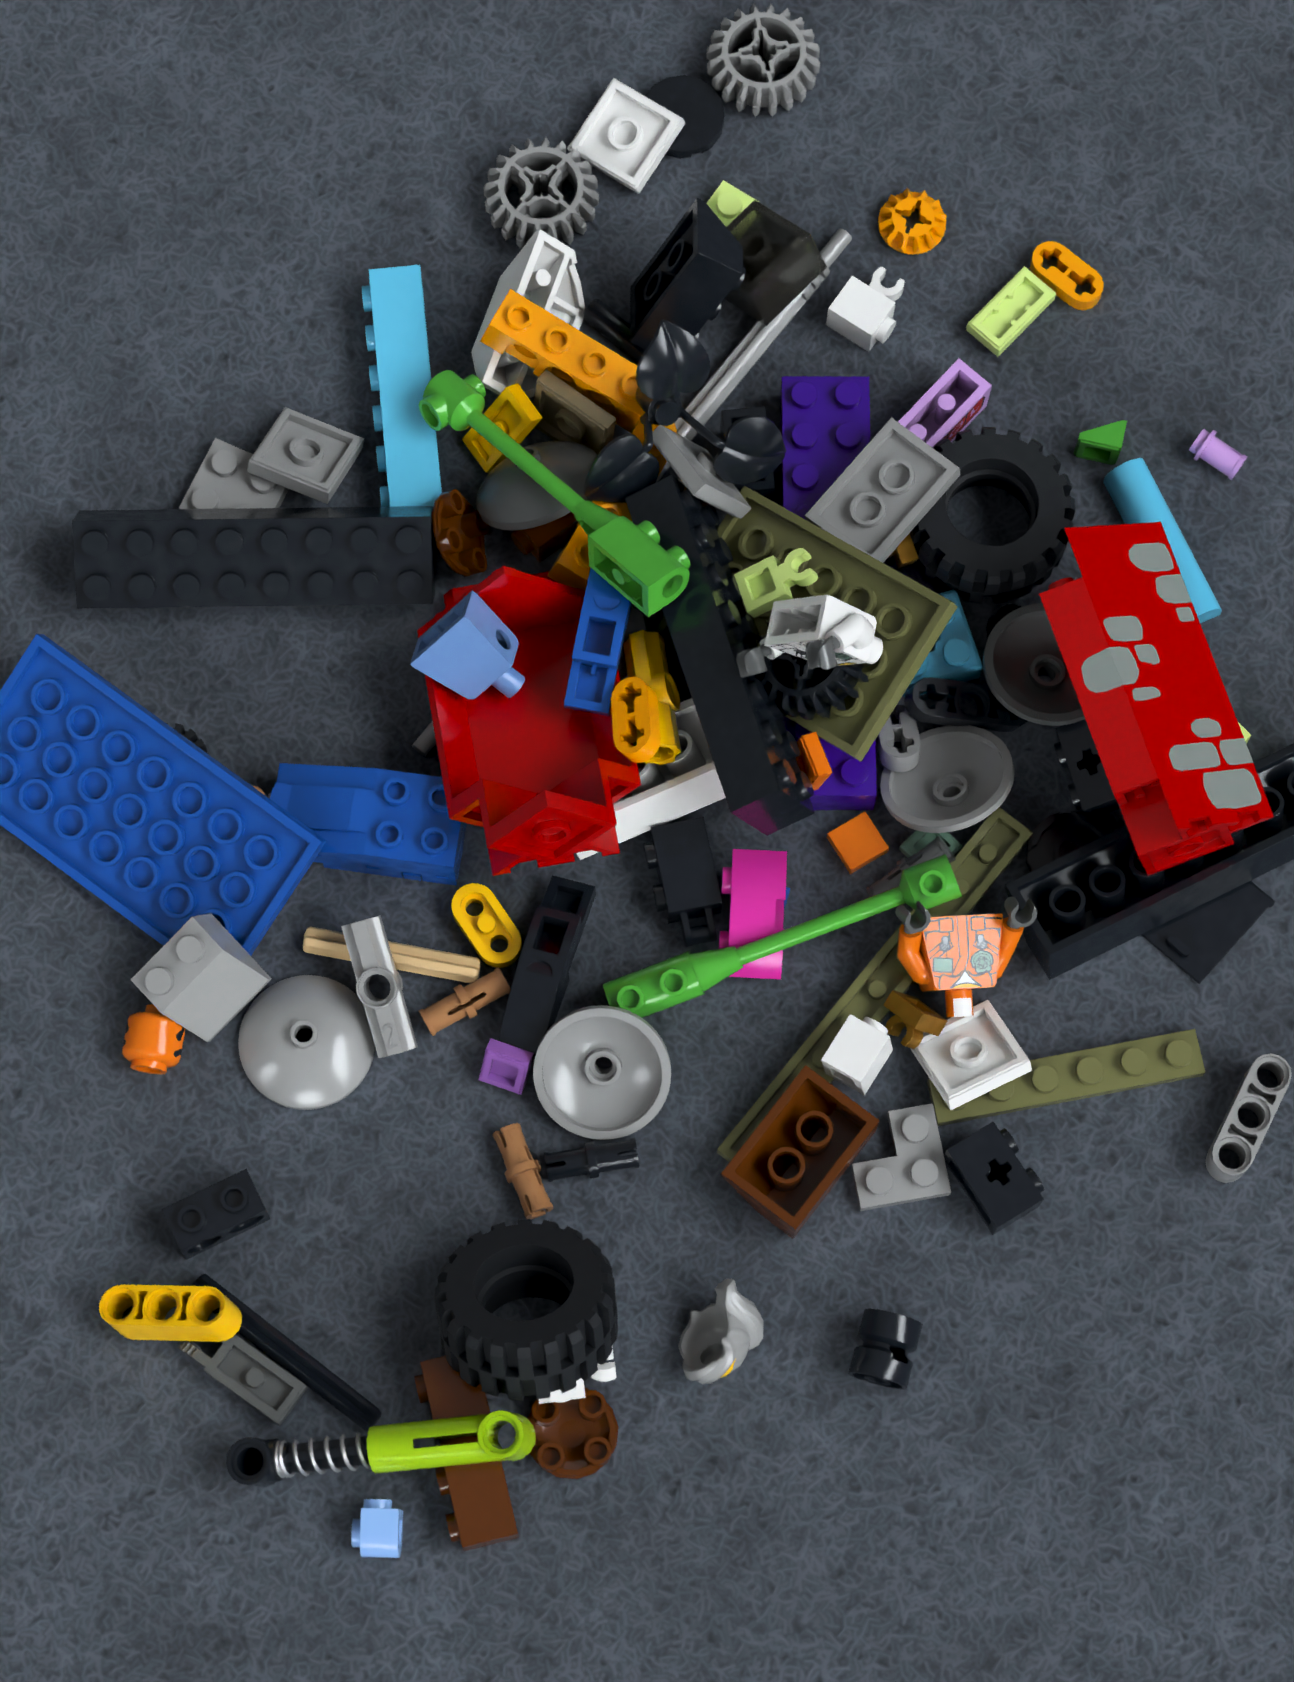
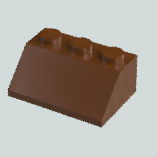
[721,1065,879,1239]

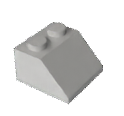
[131,913,272,1042]

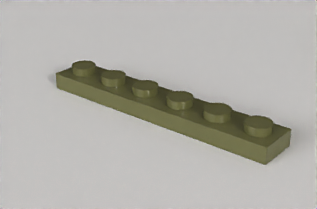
[927,1029,1206,1126]

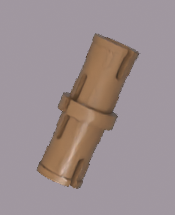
[419,967,511,1036]
[493,1123,553,1219]

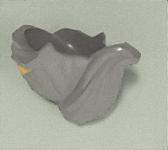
[678,1279,764,1384]

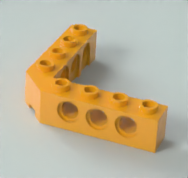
[480,289,678,591]

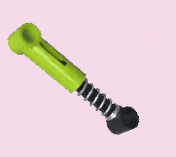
[226,1410,536,1487]

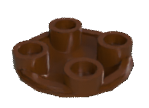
[432,489,490,577]
[528,1387,618,1479]

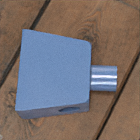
[410,590,525,699]

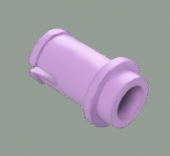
[1189,429,1247,480]

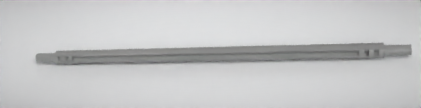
[412,228,852,757]

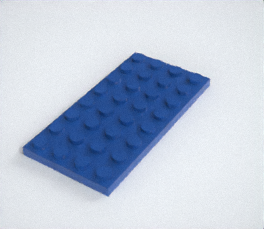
[0,634,327,956]

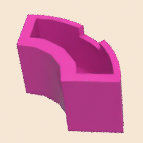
[719,849,787,979]

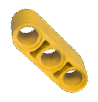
[99,1284,242,1342]

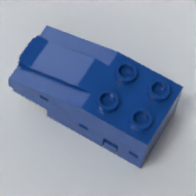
[268,763,467,886]

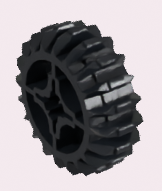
[756,620,874,721]

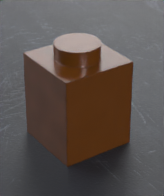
[511,512,578,563]

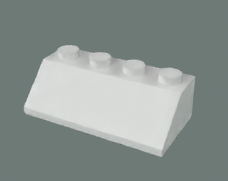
[576,698,726,860]

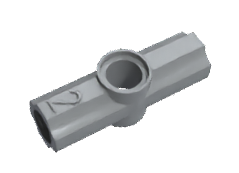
[341,915,418,1058]

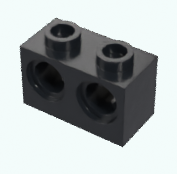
[161,1169,270,1259]

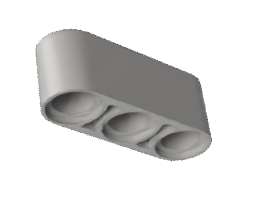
[1205,1053,1292,1183]

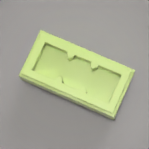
[966,266,1056,357]

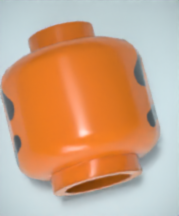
[122,1005,186,1075]

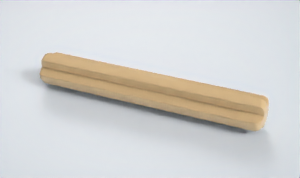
[303,927,481,983]

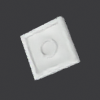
[567,78,685,194]
[910,1000,1032,1110]

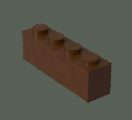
[414,1355,519,1551]

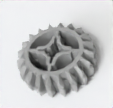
[706,4,820,117]
[483,137,599,249]

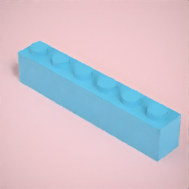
[362,265,442,507]

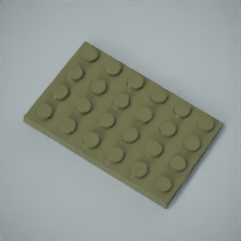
[654,486,958,762]

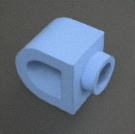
[351,1499,403,1558]

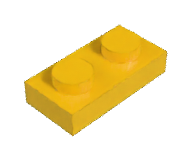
[462,383,543,473]

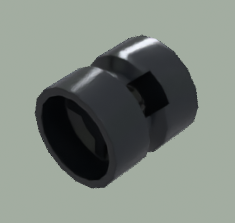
[848,1309,923,1390]

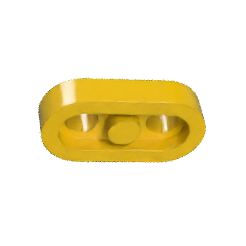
[451,883,522,968]

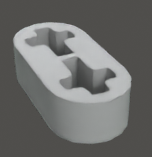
[876,696,921,772]

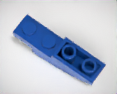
[564,568,631,716]

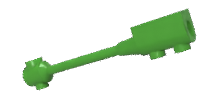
[419,370,690,617]
[603,854,962,1018]

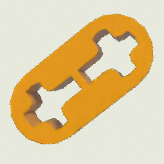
[1030,241,1104,310]
[611,676,660,763]

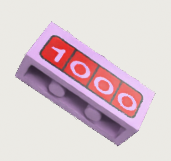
[898,358,992,448]

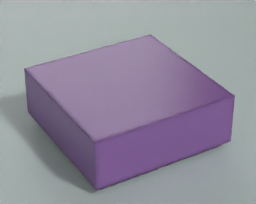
[479,1038,534,1095]

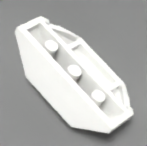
[471,229,585,398]

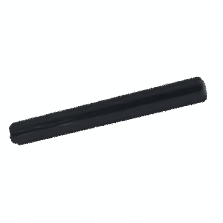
[192,1274,382,1431]

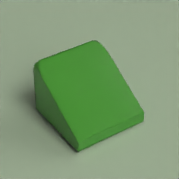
[1074,420,1127,465]

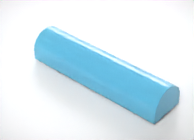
[1103,458,1222,623]

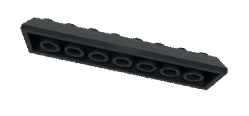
[1005,743,1294,980]

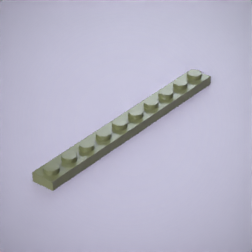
[717,807,1033,1163]

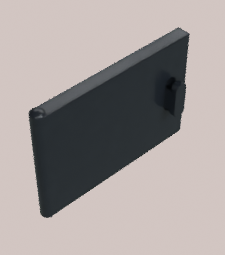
[1142,881,1275,984]

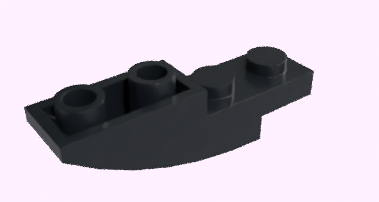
[498,875,596,1057]

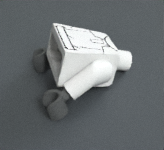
[736,594,883,678]

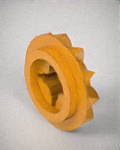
[878,188,947,255]

